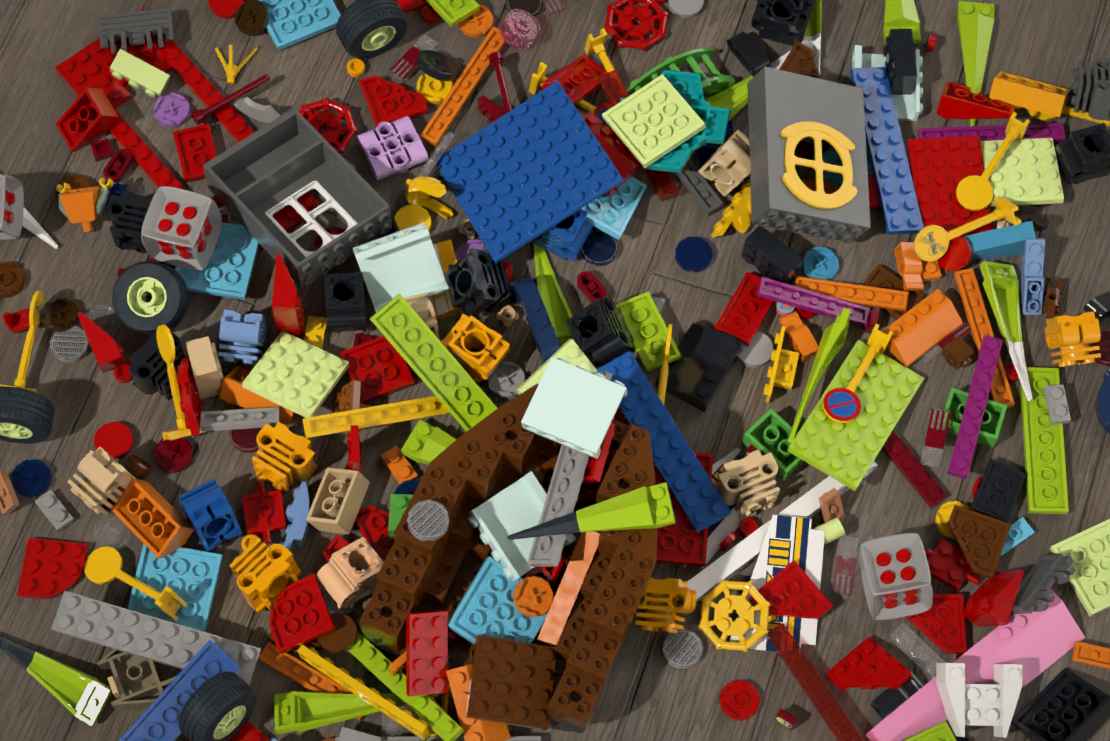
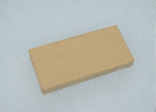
[108,676,121,700]

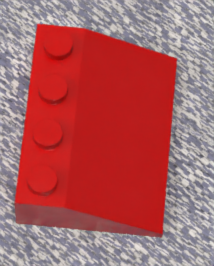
[582,111,642,196]
[272,254,306,339]

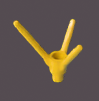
[215,44,258,84]

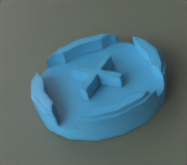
[802,247,839,281]

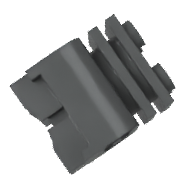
[1070,58,1110,121]

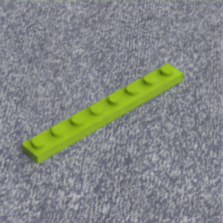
[347,632,464,741]

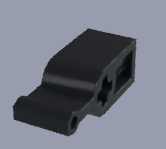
[870,671,924,720]

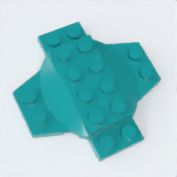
[620,70,730,173]

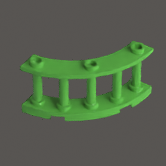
[625,47,735,95]

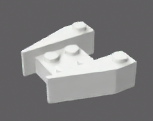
[936,663,1022,738]

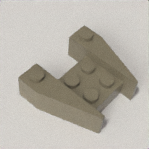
[97,649,176,711]

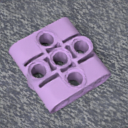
[357,116,429,181]

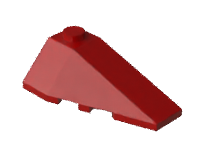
[936,81,1015,119]

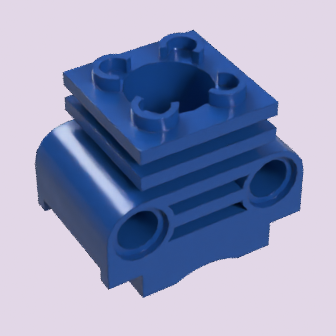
[532,209,593,262]
[178,478,242,552]

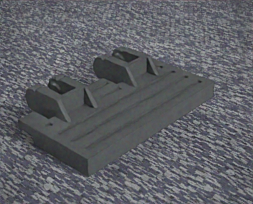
[98,8,174,53]
[1010,553,1076,615]

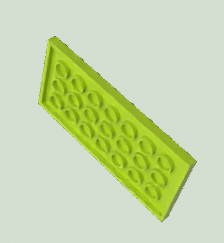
[787,339,924,491]

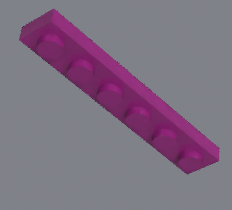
[757,277,870,328]

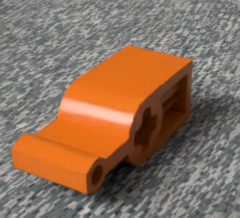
[894,242,924,291]
[779,311,819,363]

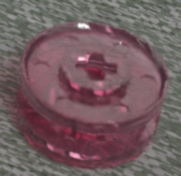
[500,9,540,49]

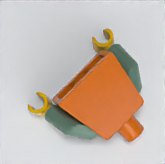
[56,178,113,232]

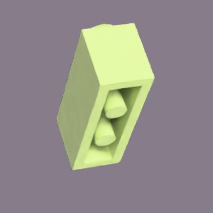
[110,49,170,98]

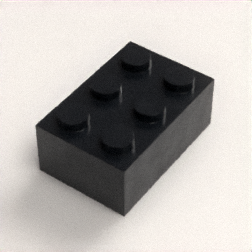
[882,29,917,95]
[742,226,803,285]

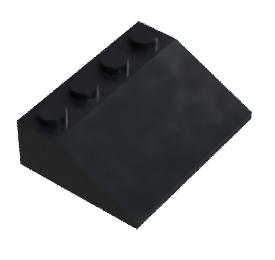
[655,323,744,412]
[1012,668,1110,741]

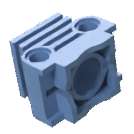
[218,310,268,365]

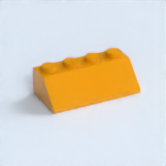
[989,71,1070,118]

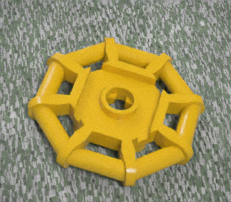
[699,579,771,652]

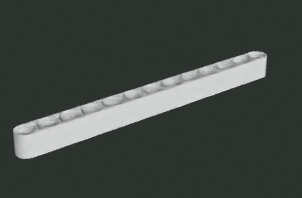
[680,461,878,606]

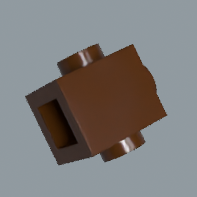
[941,336,974,370]

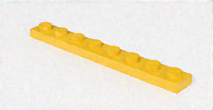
[302,396,450,439]
[297,645,431,741]

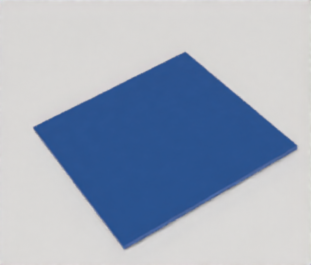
[434,81,624,263]

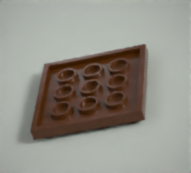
[465,635,557,730]

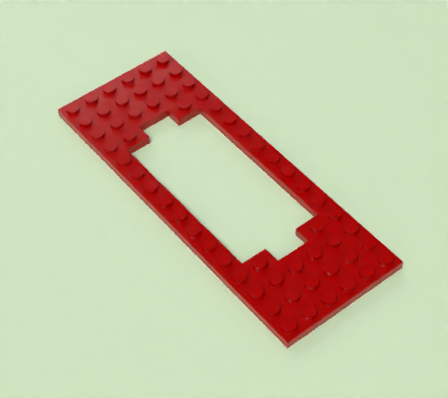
[55,8,320,254]

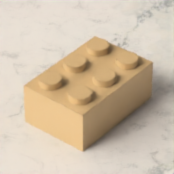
[186,336,224,399]
[306,468,370,535]

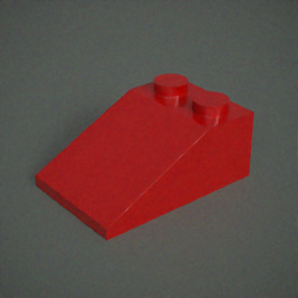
[56,87,118,152]
[77,312,125,373]
[963,570,1024,627]

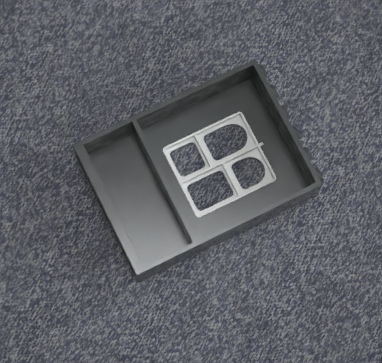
[203,108,392,288]

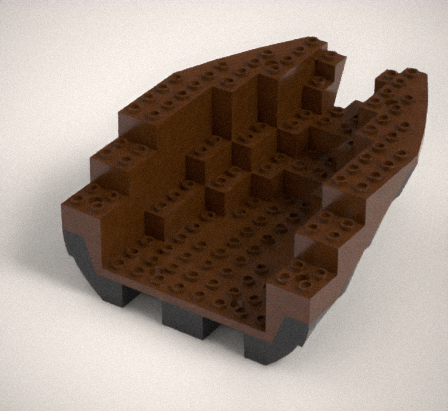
[359,383,657,733]

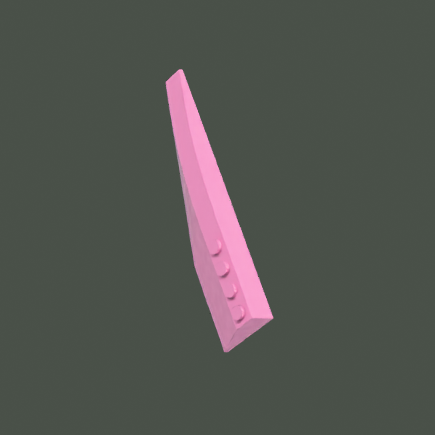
[865,588,1085,741]

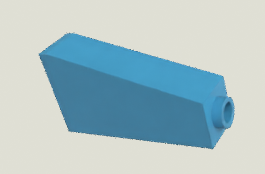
[963,221,1036,261]

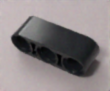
[727,31,771,77]
[1083,292,1110,322]

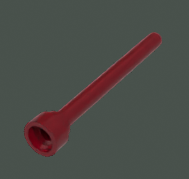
[488,52,513,113]
[191,74,270,125]

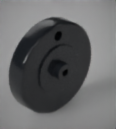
[416,50,459,81]

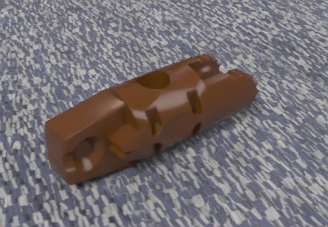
[1043,277,1063,319]

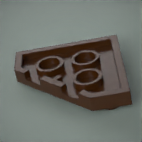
[779,40,821,79]
[948,505,1011,579]

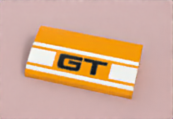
[428,240,461,319]

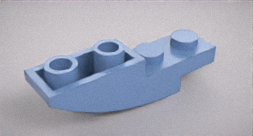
[1021,238,1045,315]
[280,481,310,553]

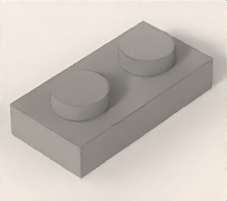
[1043,385,1071,425]
[35,490,75,533]

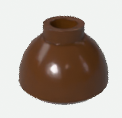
[126,455,152,479]

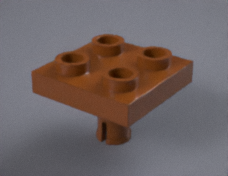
[332,380,370,413]

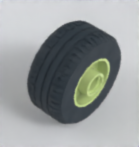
[336,0,408,59]
[112,261,189,334]
[0,386,55,444]
[178,671,257,741]

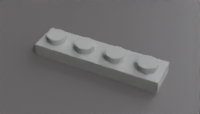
[200,407,280,432]

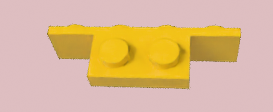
[711,178,752,238]
[763,326,799,403]

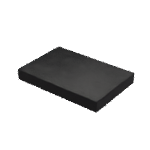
[969,459,1027,523]

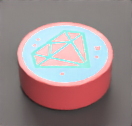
[776,302,795,316]

